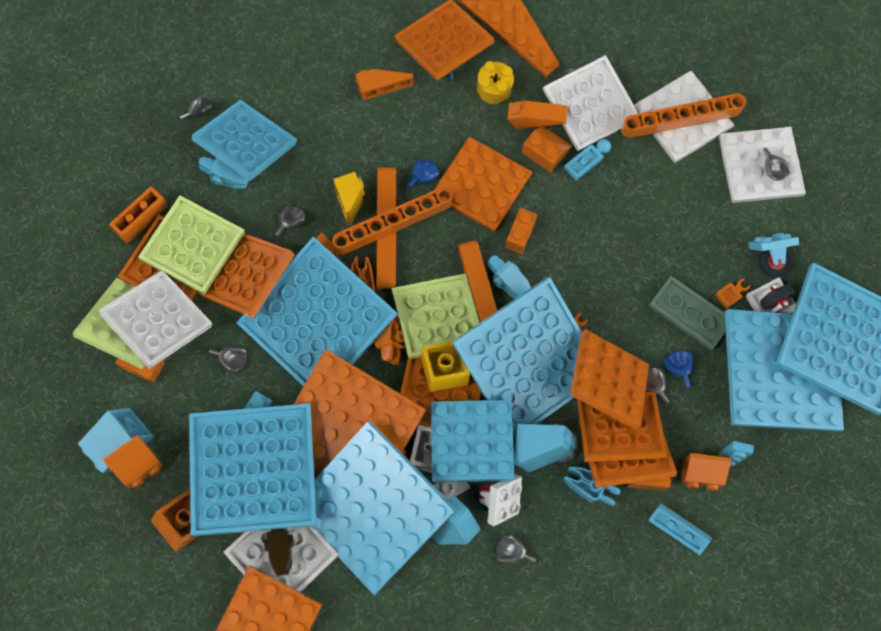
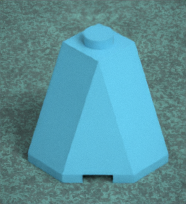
[431,495,481,545]

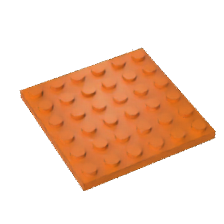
[293,349,427,479]

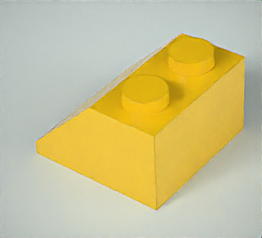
[334,172,365,226]

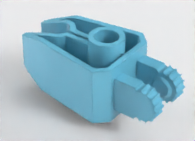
[198,157,249,189]
[487,255,531,299]
[563,467,621,506]

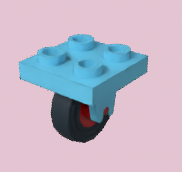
[748,233,799,277]

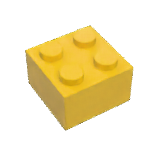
[421,341,470,392]

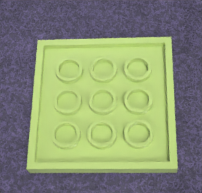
[138,195,245,295]
[392,273,479,360]
[73,278,145,369]

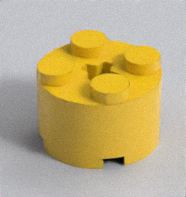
[477,61,514,104]

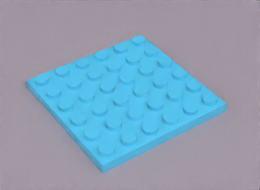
[237,237,398,386]
[776,263,881,415]
[451,277,581,441]
[725,309,844,431]
[189,404,317,536]
[312,421,456,595]

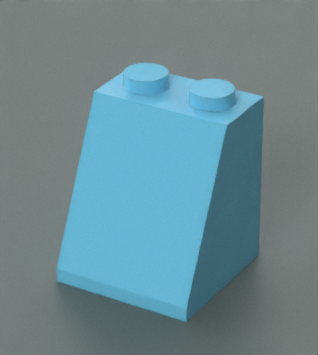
[78,408,154,473]
[514,424,577,472]

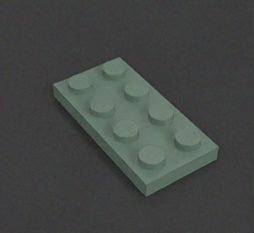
[648,276,726,351]

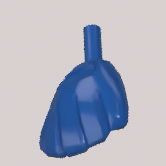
[407,159,440,188]
[663,351,693,388]

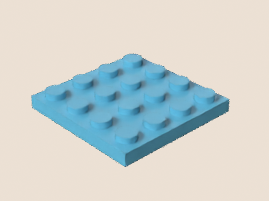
[192,99,297,181]
[431,400,514,483]

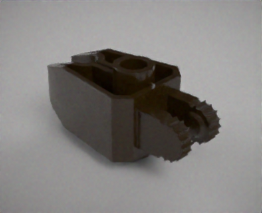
[264,529,294,576]

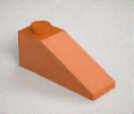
[355,69,414,101]
[507,101,568,129]

